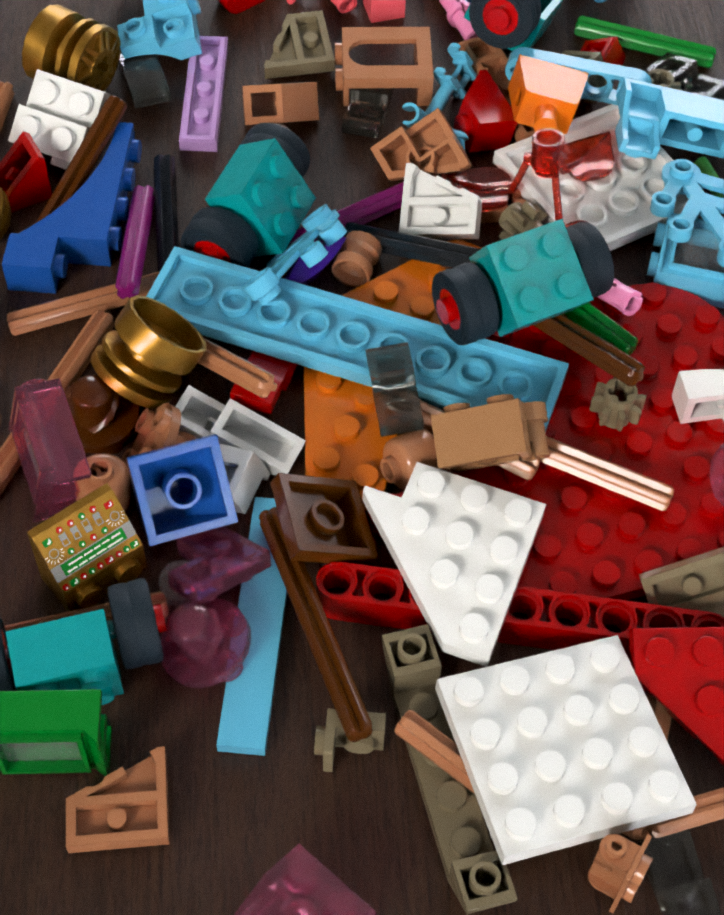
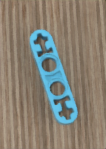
[505,47,652,105]

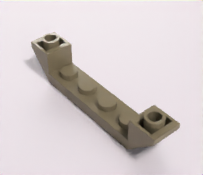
[382,624,518,915]

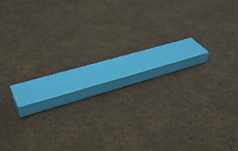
[216,497,288,756]

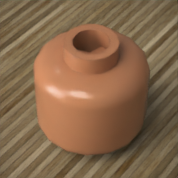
[380,428,439,491]
[72,453,133,511]

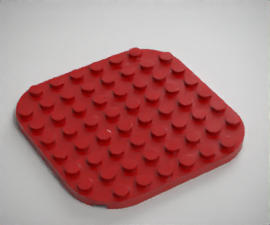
[439,282,724,600]

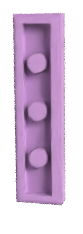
[179,36,228,152]

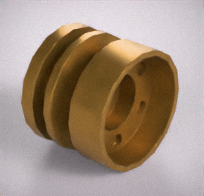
[22,4,121,92]
[91,295,206,409]

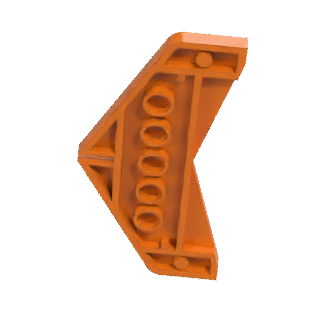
[304,240,482,511]

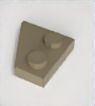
[264,10,335,79]
[639,547,724,617]

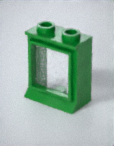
[0,689,112,777]

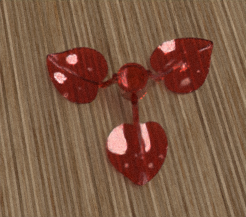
[442,128,615,227]

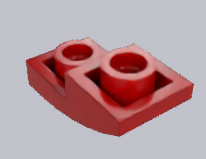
[230,351,297,414]

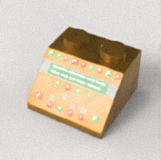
[27,483,147,612]

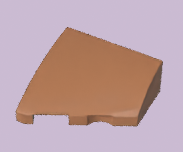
[370,108,472,181]

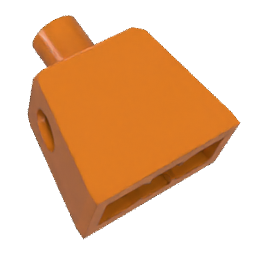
[508,54,588,137]

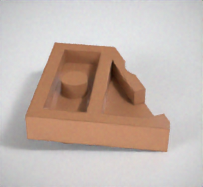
[66,746,170,853]

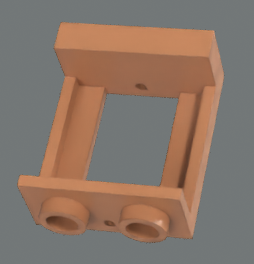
[335,27,434,106]

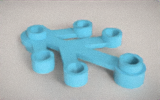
[650,159,724,268]
[243,204,347,305]

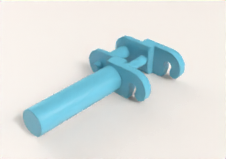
[425,43,477,116]

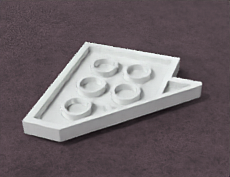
[362,462,546,667]

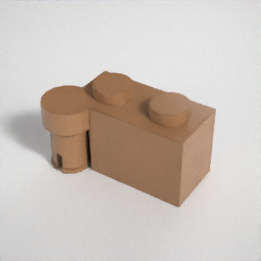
[431,394,550,473]

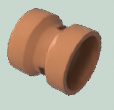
[332,231,382,288]

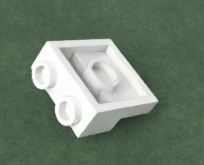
[8,69,111,169]

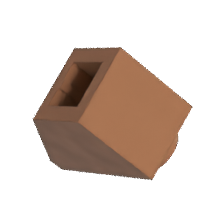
[242,82,319,125]

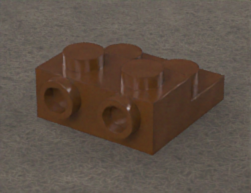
[270,473,378,569]

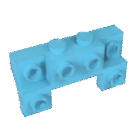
[117,0,202,60]
[615,77,724,159]

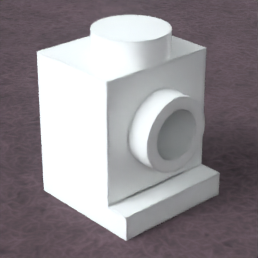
[220,444,270,514]

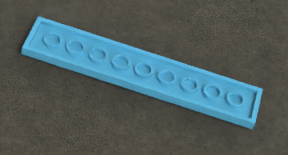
[146,246,569,433]

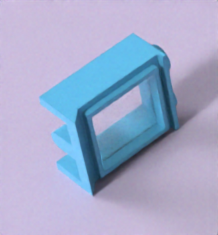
[646,213,724,308]

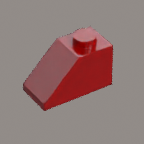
[453,69,518,153]

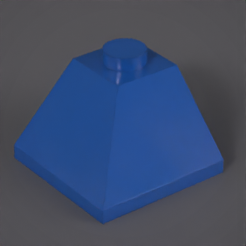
[127,434,238,546]

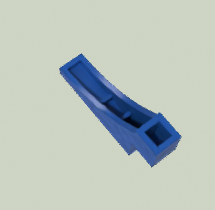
[2,122,142,294]

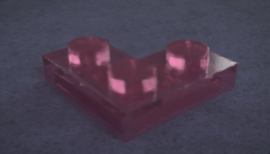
[168,526,271,605]

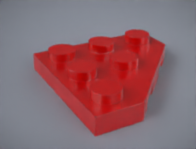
[629,627,724,766]

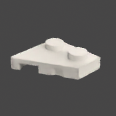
[399,163,482,240]

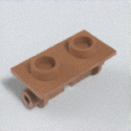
[588,834,653,914]

